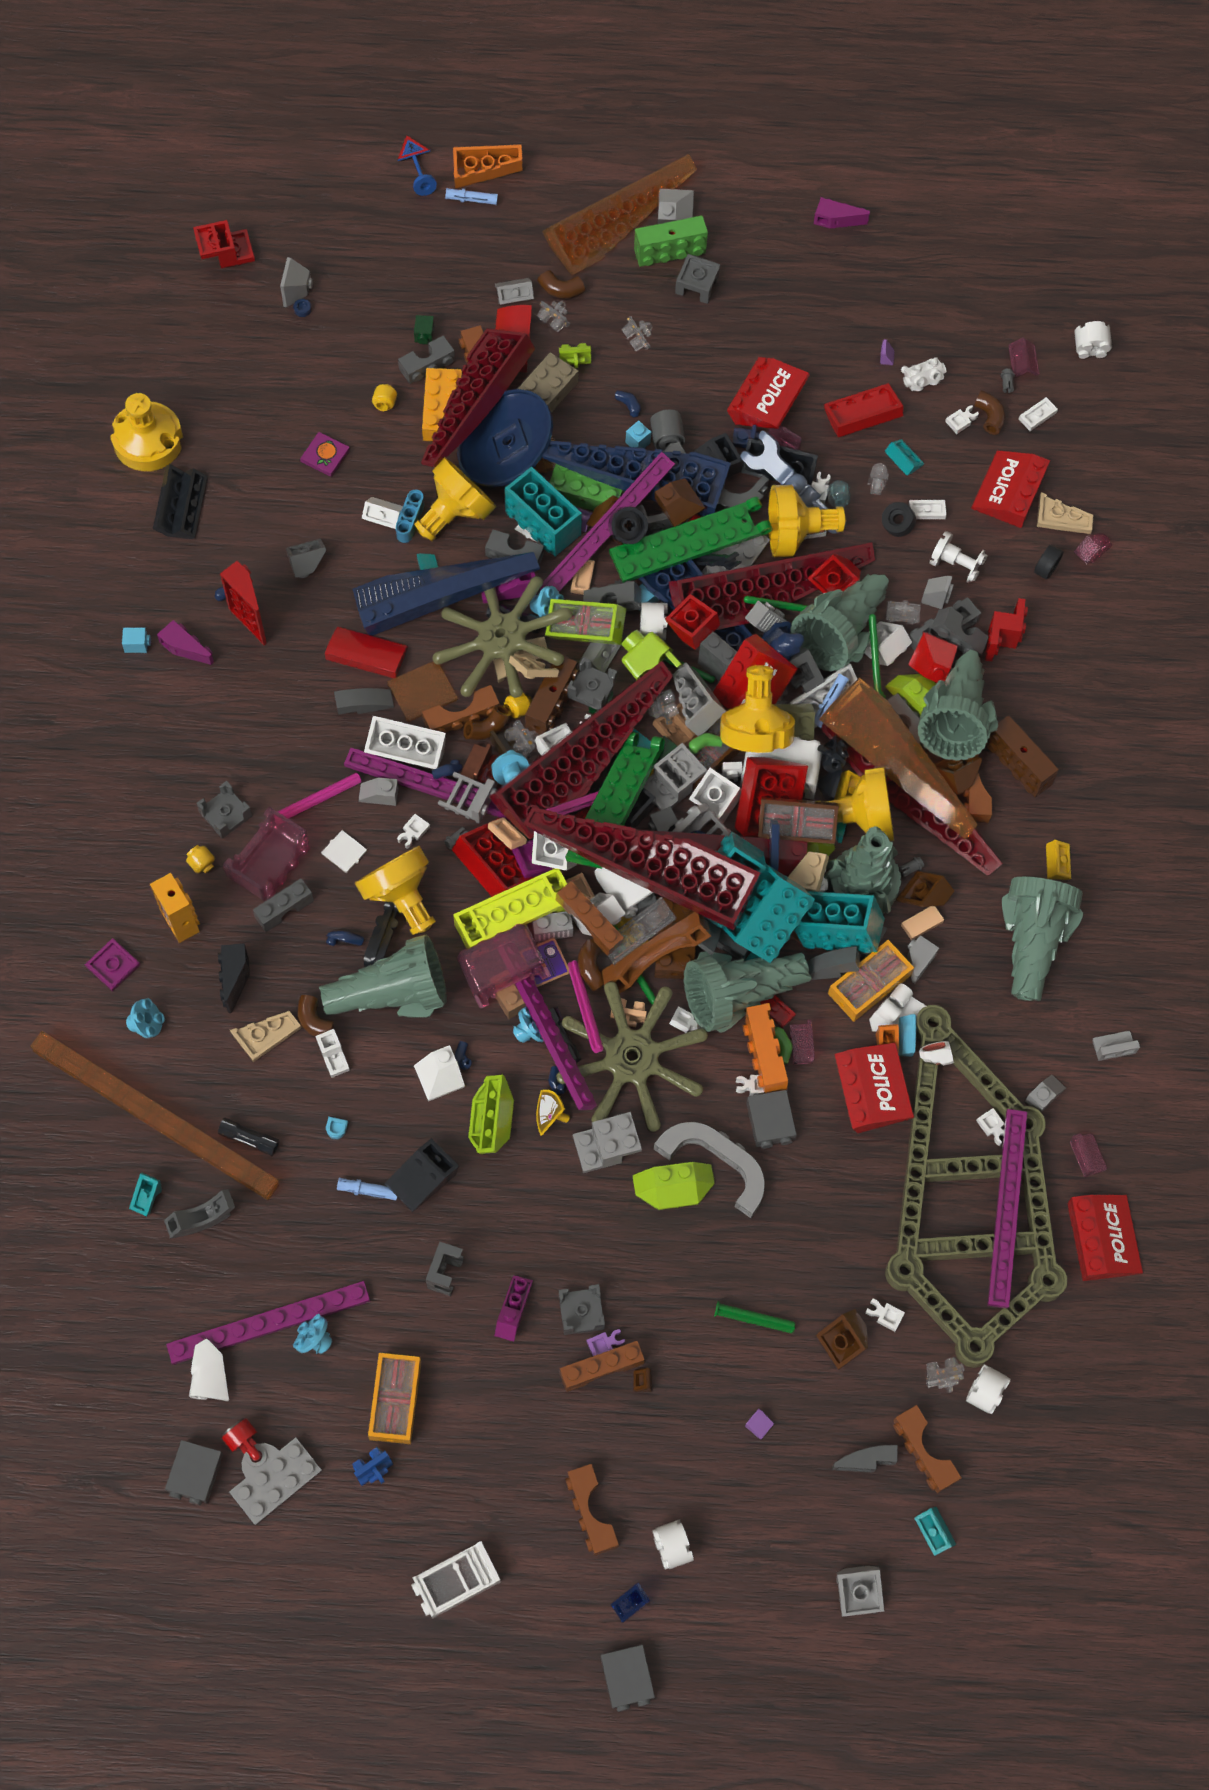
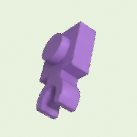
[586,1329,625,1356]

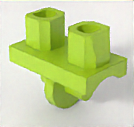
[559,343,591,368]

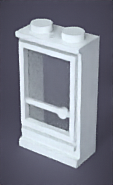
[411,1541,501,1619]

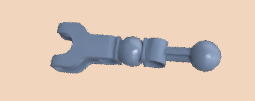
[740,430,846,534]

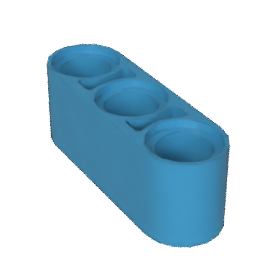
[395,490,424,543]

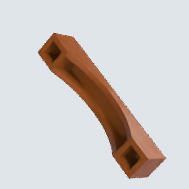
[963,754,992,823]
[602,912,711,993]

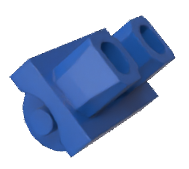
[352,1447,393,1486]

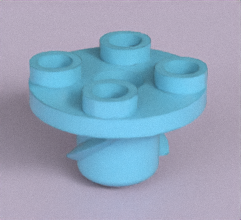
[529,586,564,617]
[491,750,529,785]
[126,998,165,1038]
[513,1006,544,1043]
[293,1314,332,1354]

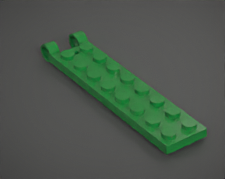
[609,497,773,583]
[565,732,665,869]

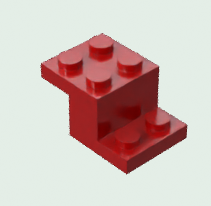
[193,220,255,268]
[985,598,1028,662]

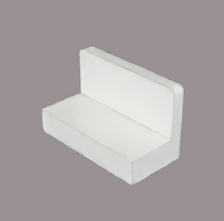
[362,497,403,529]

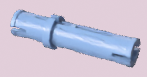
[445,188,498,205]
[815,673,849,728]
[337,1177,397,1201]

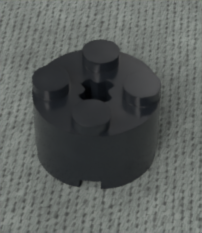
[608,507,648,544]

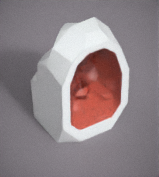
[919,1041,954,1066]

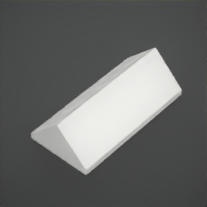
[790,663,862,728]
[364,716,446,769]

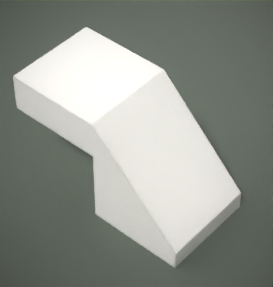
[315,1029,350,1078]

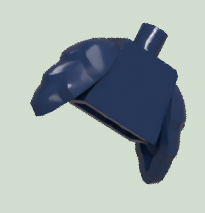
[762,621,804,660]

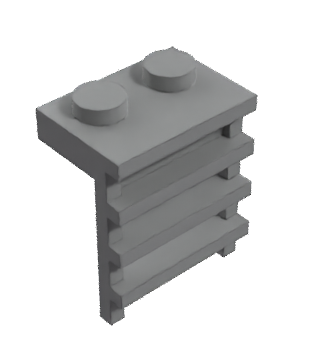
[438,772,497,823]
[672,803,731,836]

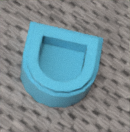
[326,1117,348,1139]

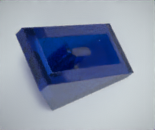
[611,1582,651,1623]

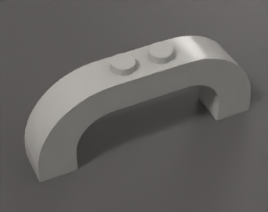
[654,1122,764,1218]

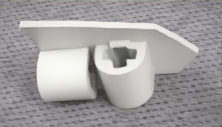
[869,983,926,1032]
[189,1339,229,1401]

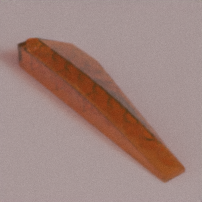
[542,154,697,275]
[819,677,978,839]

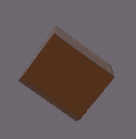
[633,1368,652,1392]

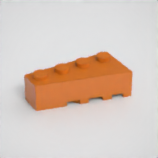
[453,145,522,189]
[743,1003,788,1094]

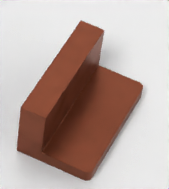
[461,743,492,782]

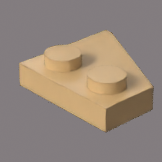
[509,655,559,679]
[788,852,829,892]

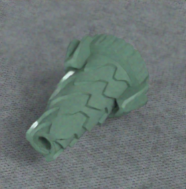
[790,574,889,671]
[918,650,998,760]
[824,826,901,914]
[1002,876,1083,1001]
[319,934,447,1018]
[684,952,811,1033]

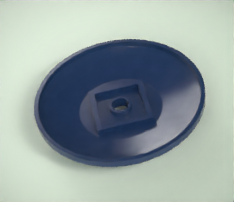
[457,389,553,487]

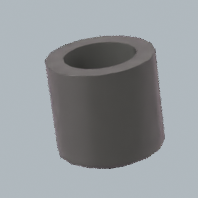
[650,409,686,451]

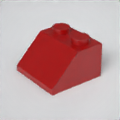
[665,594,720,650]

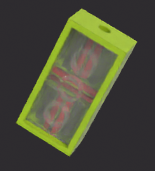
[545,599,626,645]

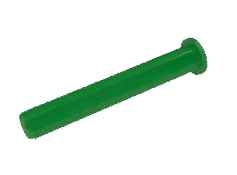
[714,1301,795,1333]

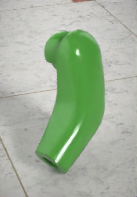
[689,733,723,754]
[774,1027,793,1064]

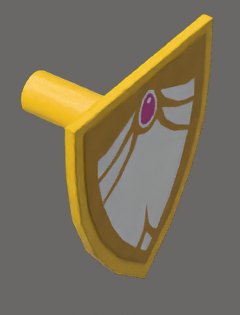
[536,1090,570,1136]

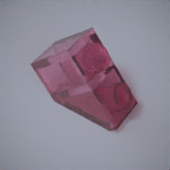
[1074,533,1112,564]

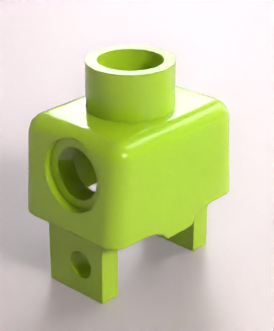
[621,629,683,680]

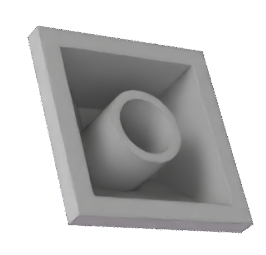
[658,189,694,224]
[280,257,313,307]

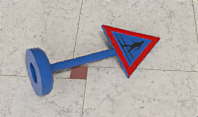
[398,135,437,196]

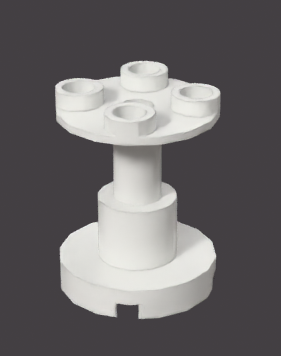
[929,531,988,583]

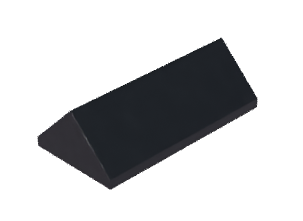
[740,437,818,485]

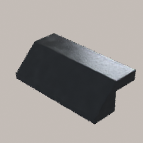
[153,464,207,539]

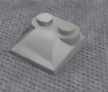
[836,1566,884,1617]

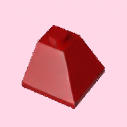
[807,553,861,593]
[908,632,958,682]

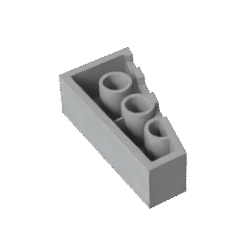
[673,662,726,736]

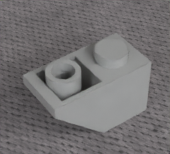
[921,576,954,609]

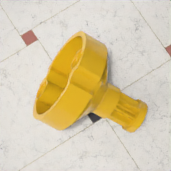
[111,393,183,471]
[414,457,496,542]
[768,485,846,557]
[720,665,795,753]
[819,767,894,841]
[355,846,436,935]

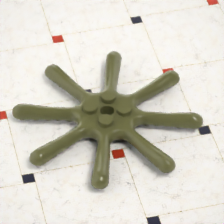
[432,576,572,698]
[556,981,708,1132]

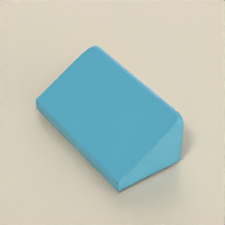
[899,1014,916,1057]

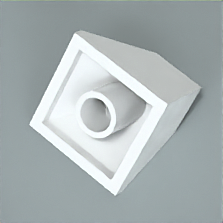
[414,1045,465,1102]

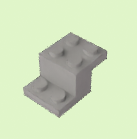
[644,743,707,811]
[573,1112,642,1173]

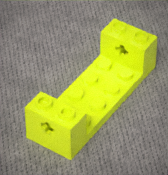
[453,868,567,958]

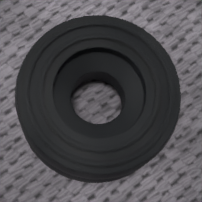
[882,502,916,537]
[1034,545,1063,579]

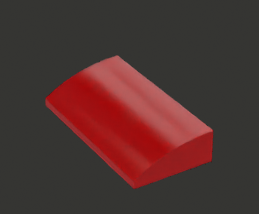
[495,305,532,373]
[824,383,903,437]
[325,627,408,679]

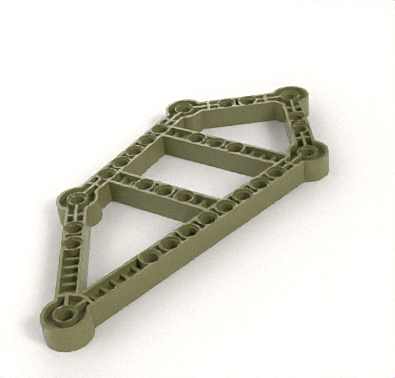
[885,1005,1067,1368]

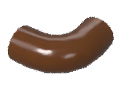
[537,270,585,299]
[974,390,1005,435]
[463,705,511,740]
[578,939,604,991]
[297,995,334,1037]

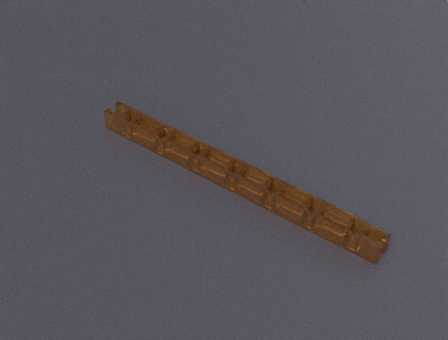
[30,1031,280,1201]

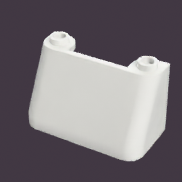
[594,868,654,918]

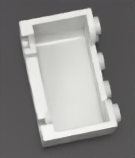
[740,737,822,800]

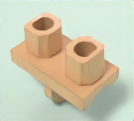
[610,998,646,1027]

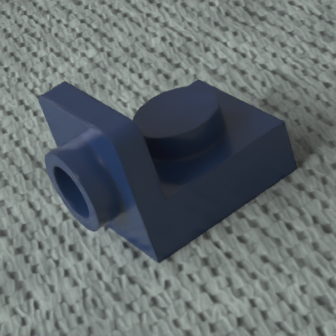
[733,425,759,448]

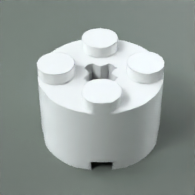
[1074,321,1112,359]
[640,602,667,640]
[966,1364,1010,1414]
[652,1520,694,1570]

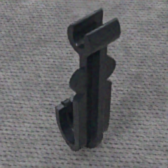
[692,552,742,570]
[364,902,399,967]

